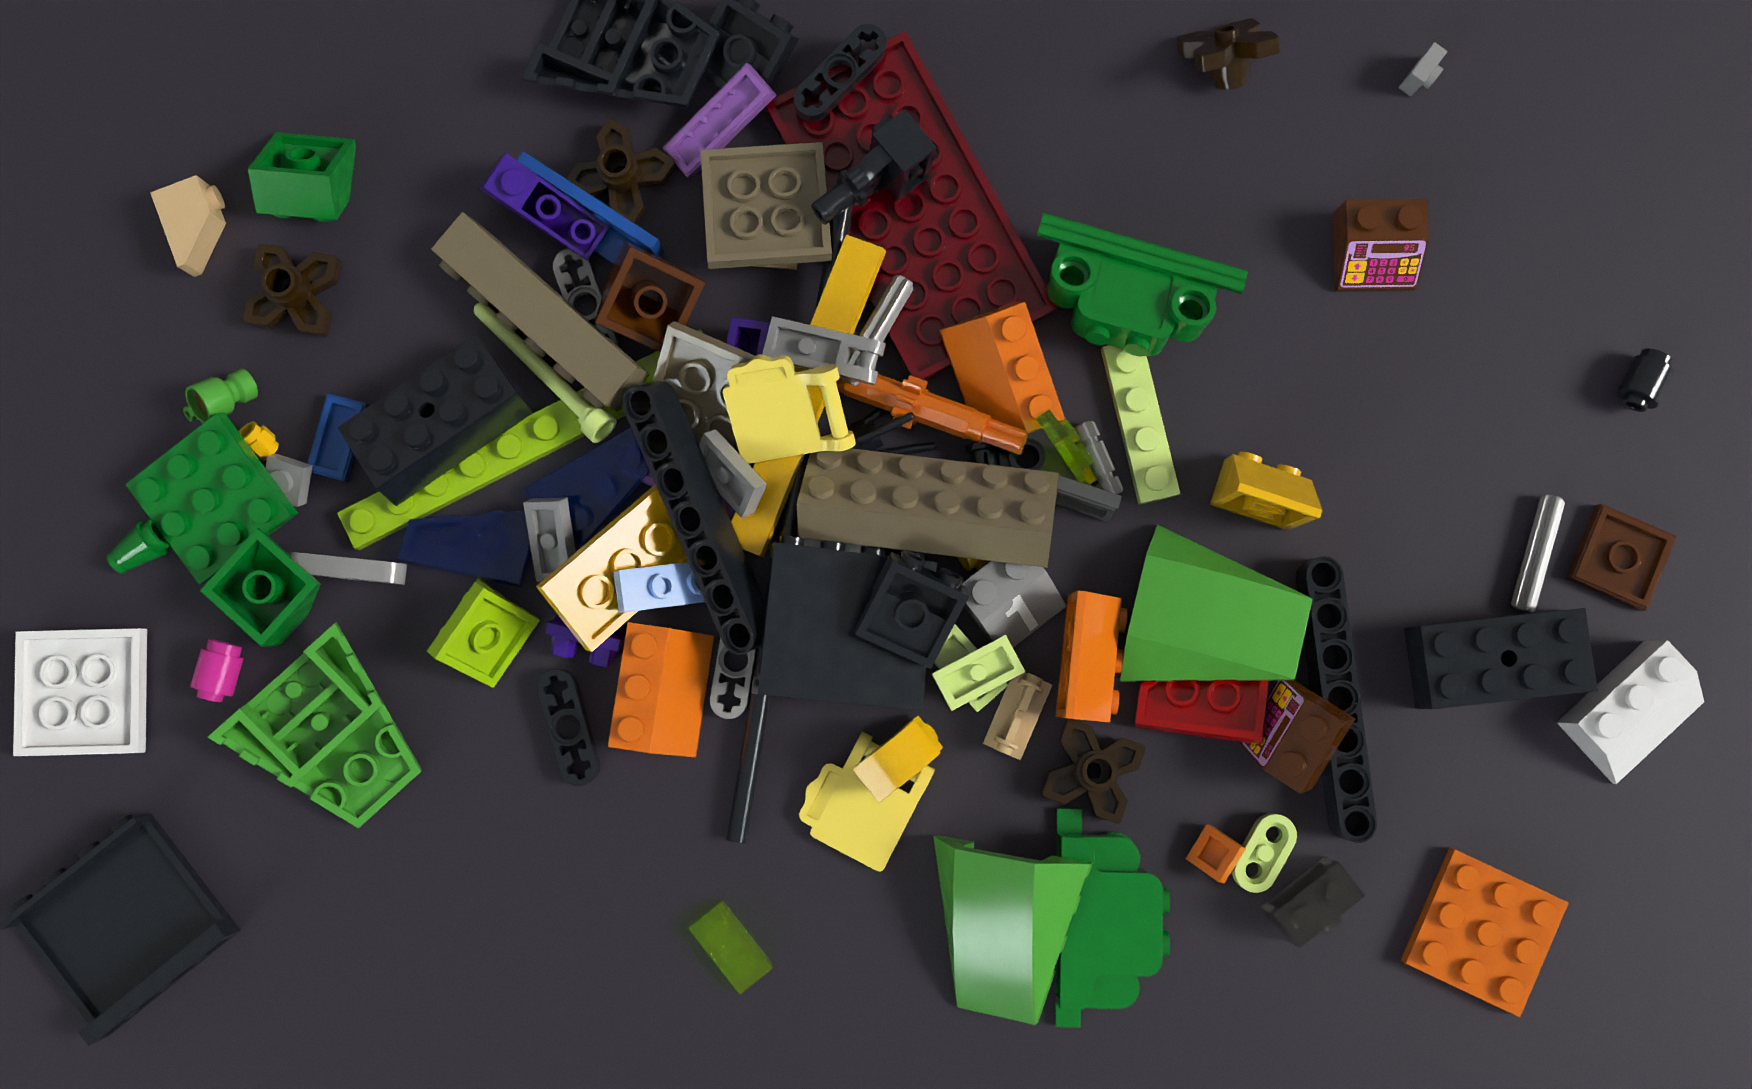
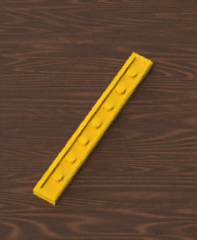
[731,235,886,557]

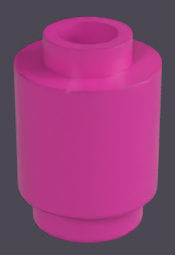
[190,639,244,702]

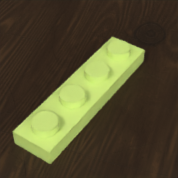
[1101,345,1180,505]

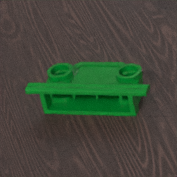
[1037,212,1248,357]
[1055,808,1170,1028]

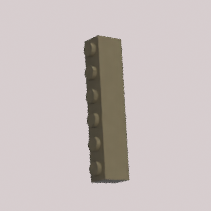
[431,212,650,411]

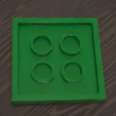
[125,412,298,585]

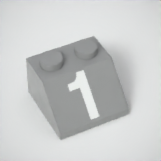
[962,561,1067,648]

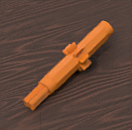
[836,374,1028,455]

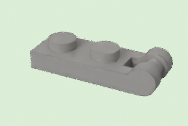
[762,317,886,385]

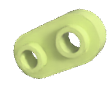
[1232,813,1297,893]

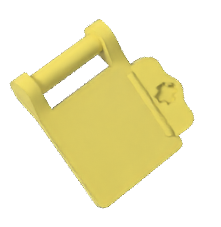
[723,354,856,464]
[799,731,935,872]

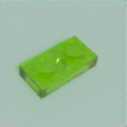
[1036,409,1097,485]
[688,900,774,994]

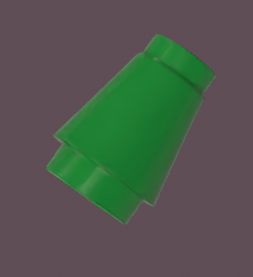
[107,519,170,573]

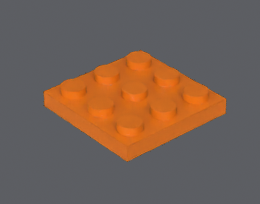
[1400,848,1569,1017]

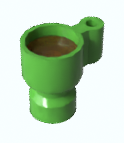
[183,368,258,423]

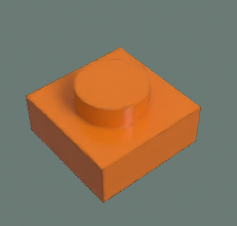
[1185,824,1246,884]

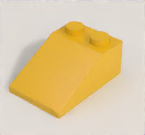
[1210,451,1322,531]

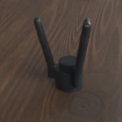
[850,408,937,455]

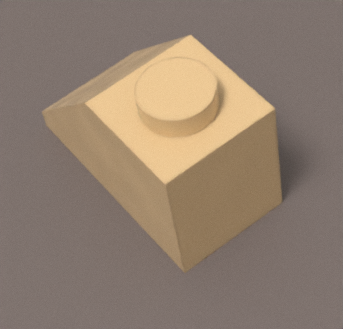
[150,175,226,277]

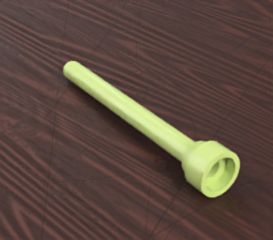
[473,302,617,443]

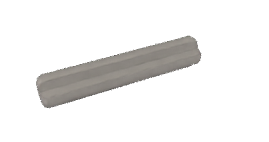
[840,275,913,386]
[1511,494,1565,613]

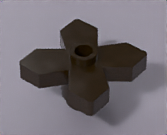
[1177,18,1280,90]
[566,118,676,225]
[243,244,342,337]
[1041,719,1145,824]

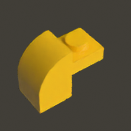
[853,715,943,803]

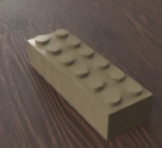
[797,448,1059,568]

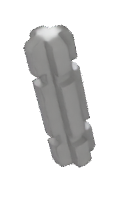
[1073,421,1123,495]

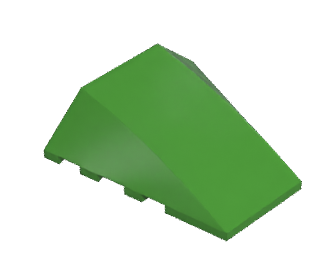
[1120,524,1313,682]
[207,622,422,829]
[933,835,1093,1025]

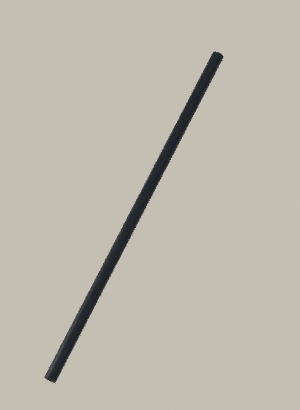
[726,204,853,843]

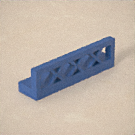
[517,151,664,266]

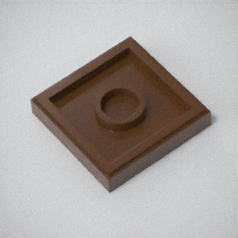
[1566,504,1677,611]

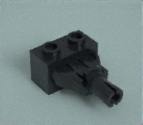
[811,109,937,225]

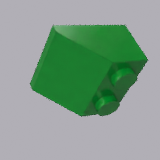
[248,132,356,222]
[200,528,321,647]

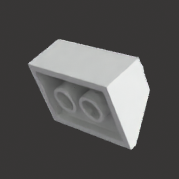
[1556,640,1704,784]

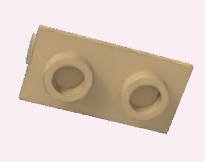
[982,672,1052,760]

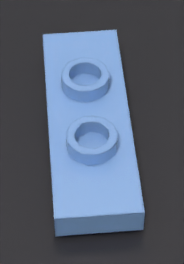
[613,562,733,613]

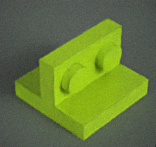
[427,578,540,688]

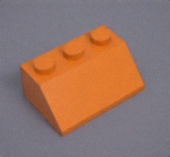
[939,302,1065,433]
[1055,591,1127,723]
[608,622,715,757]

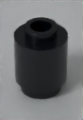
[1617,348,1674,412]

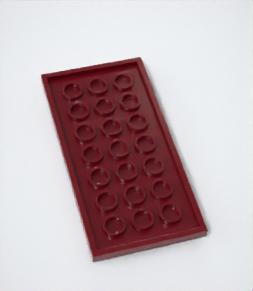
[765,31,1058,380]

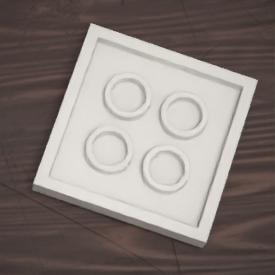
[13,628,147,756]

